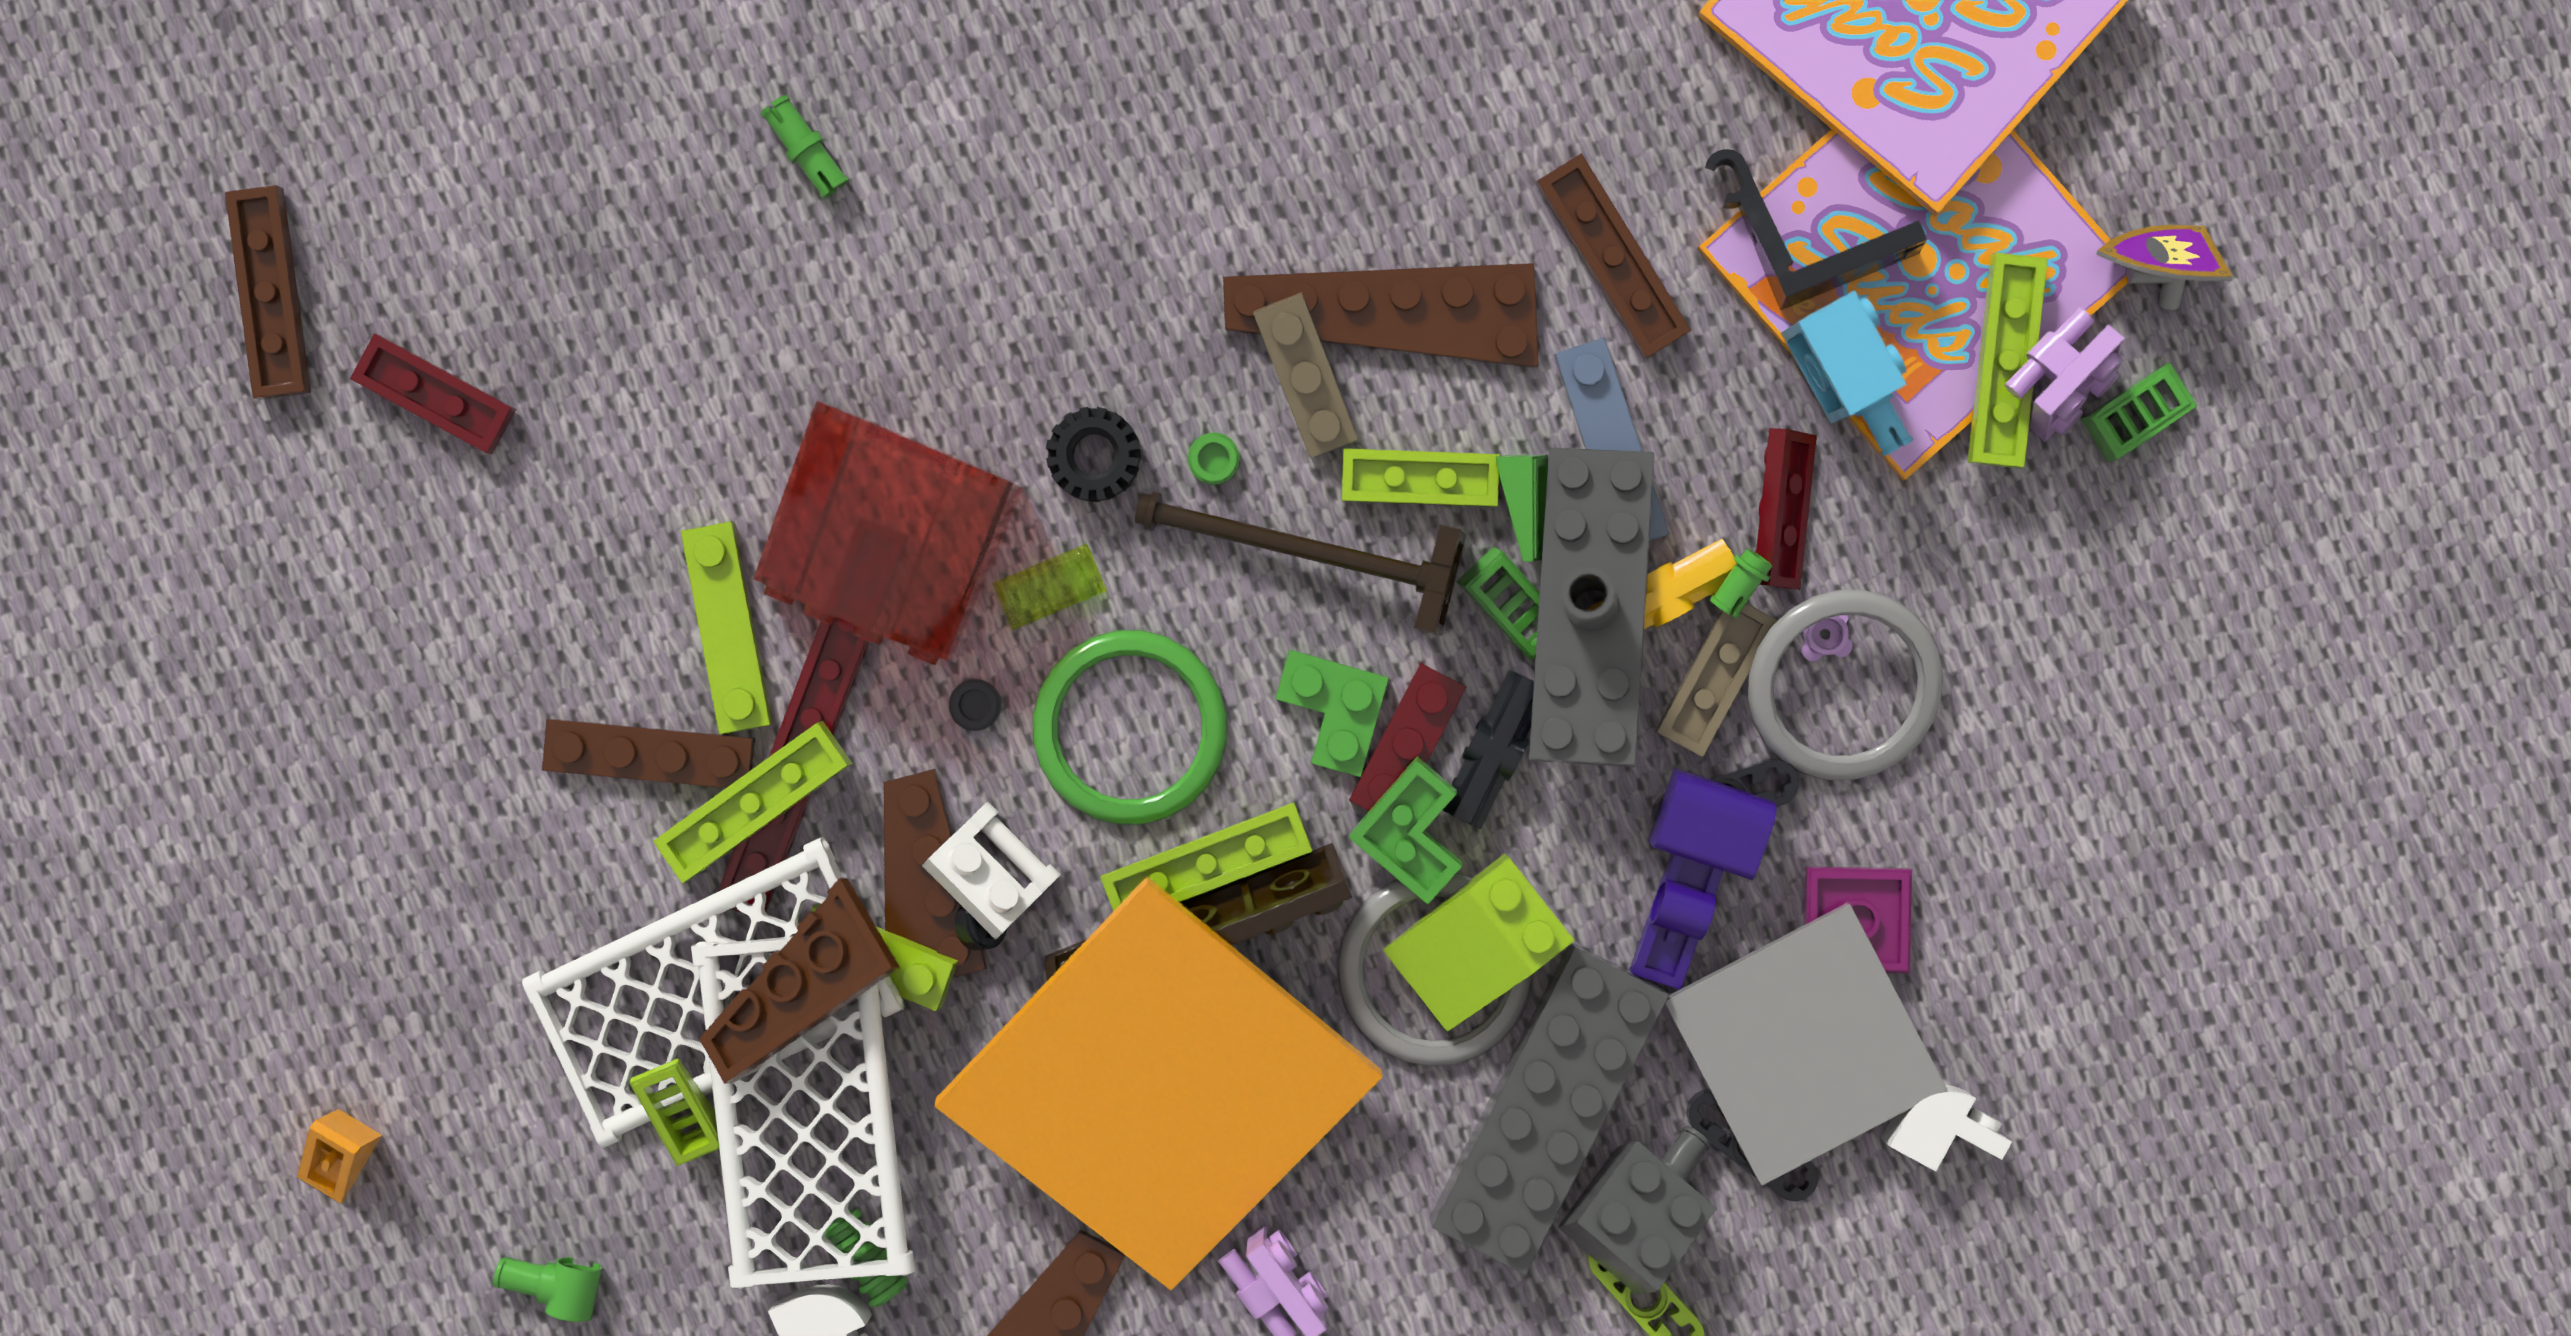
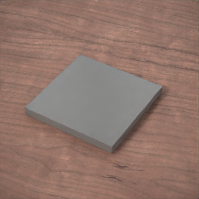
[1665,903,1948,1186]

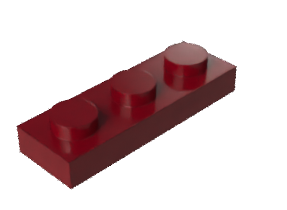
[350,333,517,454]
[1755,428,1817,590]
[1349,663,1467,811]

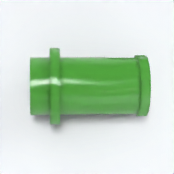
[1710,548,1773,618]

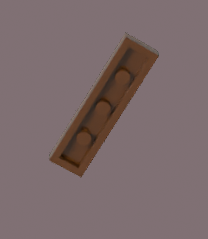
[1536,153,1691,360]
[225,185,311,400]
[542,719,755,788]

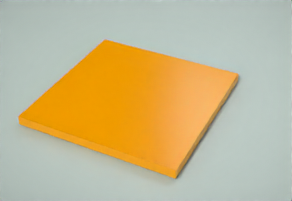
[935,877,1383,1290]

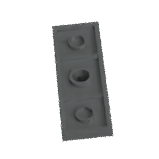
[1529,448,1655,767]

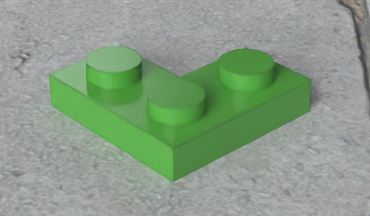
[1275,649,1389,777]
[1348,756,1462,904]

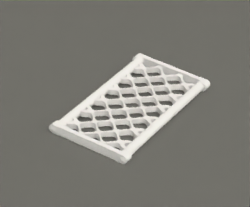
[522,837,904,1148]
[691,936,915,1289]

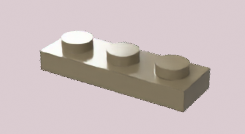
[1253,292,1358,458]
[1655,603,1778,757]

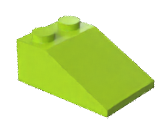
[1383,853,1575,1032]

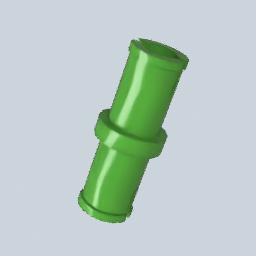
[760,95,850,200]

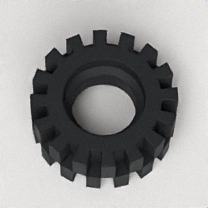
[1046,407,1141,502]

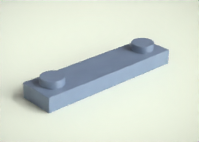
[1554,337,1670,541]

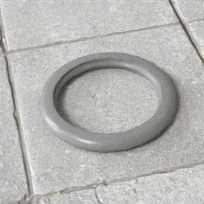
[1748,590,1943,780]
[1338,874,1533,1067]

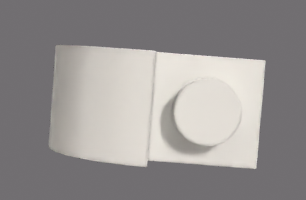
[1881,1085,2012,1171]
[768,1284,872,1336]

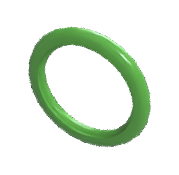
[1032,630,1227,825]

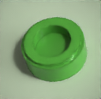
[1188,433,1240,485]

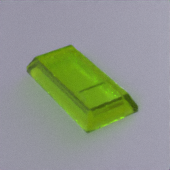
[992,543,1107,631]

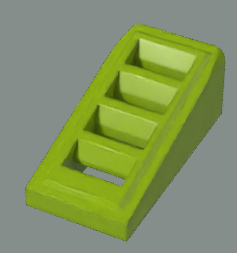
[630,1058,719,1166]

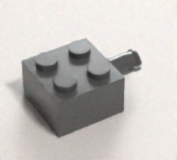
[1558,1126,1717,1295]

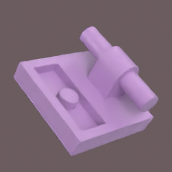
[2005,308,2125,442]
[1218,1224,1328,1336]

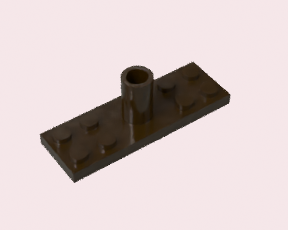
[1045,843,1352,982]

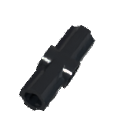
[1442,670,1534,829]

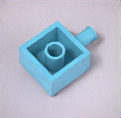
[1781,290,1913,457]

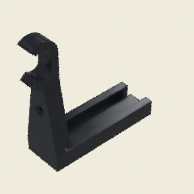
[1705,149,1927,310]

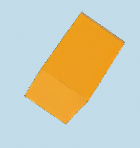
[297,1109,382,1204]

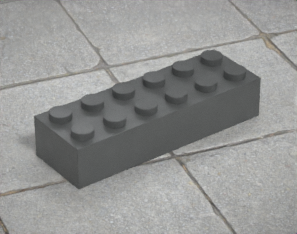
[1430,943,1669,1275]

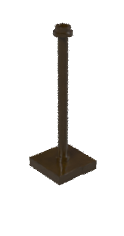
[1135,492,1466,636]

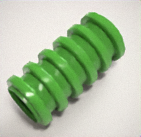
[826,1208,909,1307]

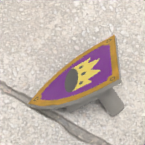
[2097,225,2233,310]

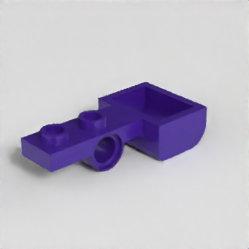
[1629,768,1777,990]

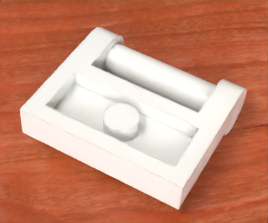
[922,802,1061,940]

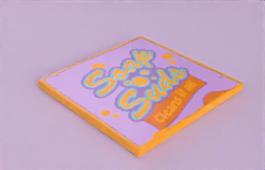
[1698,0,2129,217]
[1697,129,2128,481]

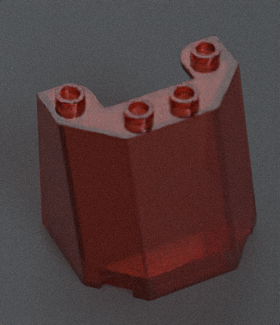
[753,401,1023,665]

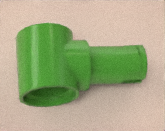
[493,1257,602,1322]

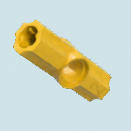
[1584,539,1737,629]

